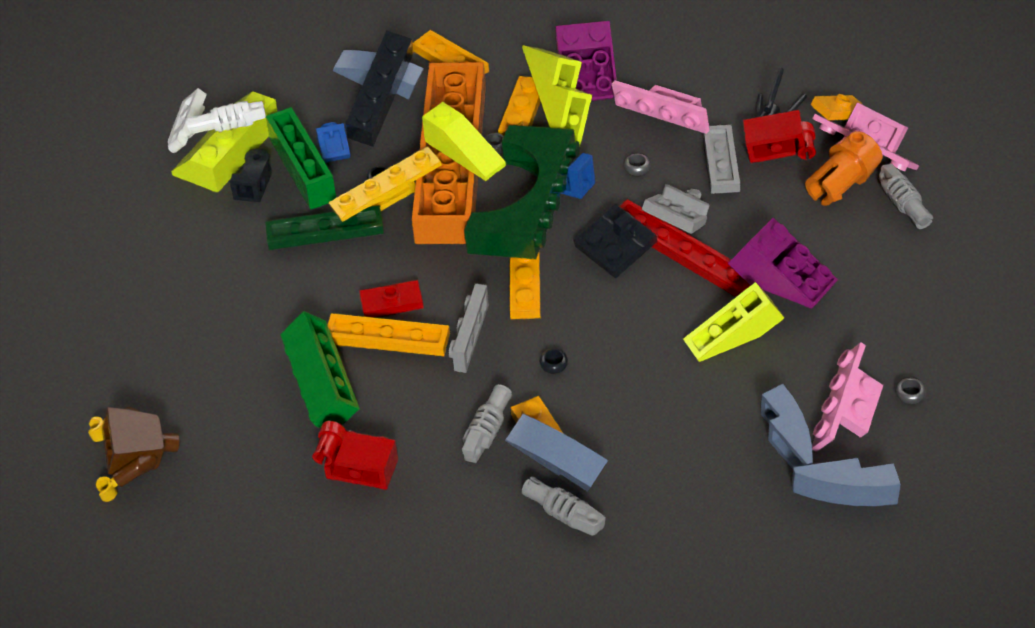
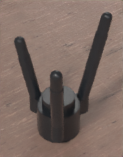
[754,68,807,118]

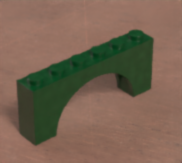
[464,125,579,259]

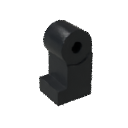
[230,149,272,203]

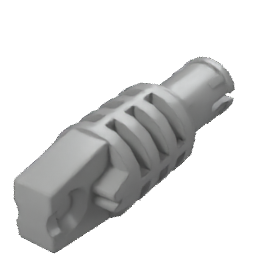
[879,164,933,229]
[462,384,512,463]
[522,477,606,536]

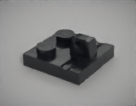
[574,204,658,279]

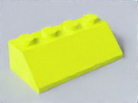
[171,91,278,193]

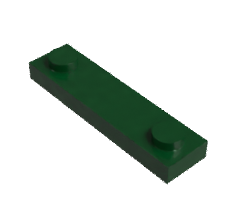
[265,205,384,250]

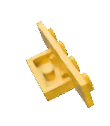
[329,146,442,222]

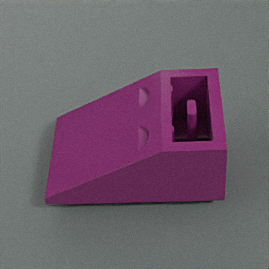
[555,21,617,101]
[728,218,838,309]

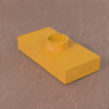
[811,94,863,120]

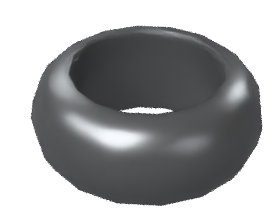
[624,154,650,176]
[896,378,926,404]

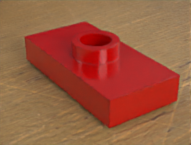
[359,280,423,318]

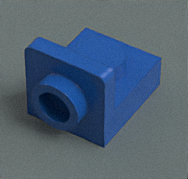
[316,122,350,163]
[561,153,595,199]

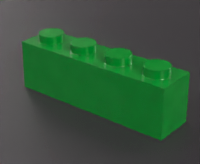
[266,107,336,210]
[280,311,360,428]

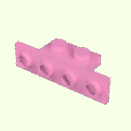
[612,80,710,134]
[813,103,919,172]
[812,342,883,452]

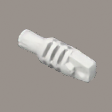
[186,101,266,135]

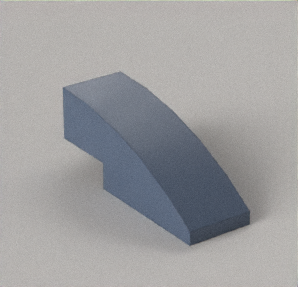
[333,50,424,99]
[761,384,813,469]
[505,414,608,492]
[792,458,901,506]

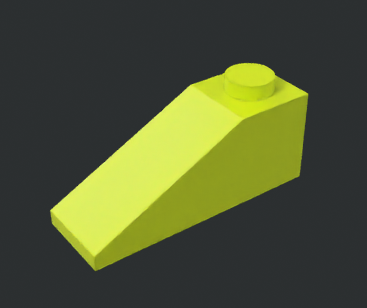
[422,102,506,181]
[683,282,784,362]

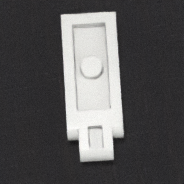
[168,88,207,153]

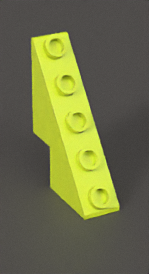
[522,45,592,147]

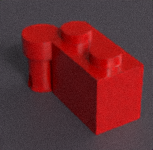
[743,110,816,163]
[312,421,398,490]

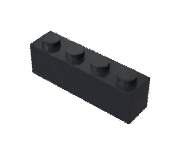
[346,30,413,147]

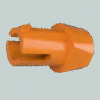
[805,131,883,206]

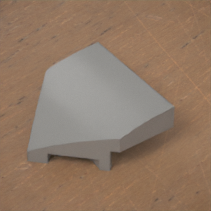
[642,184,710,234]

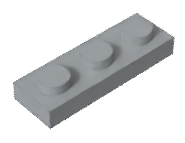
[703,125,740,194]
[449,284,489,373]

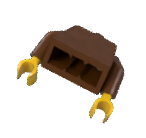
[88,406,179,502]

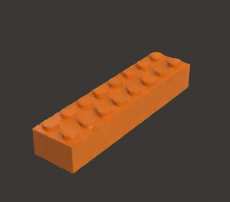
[412,62,486,244]

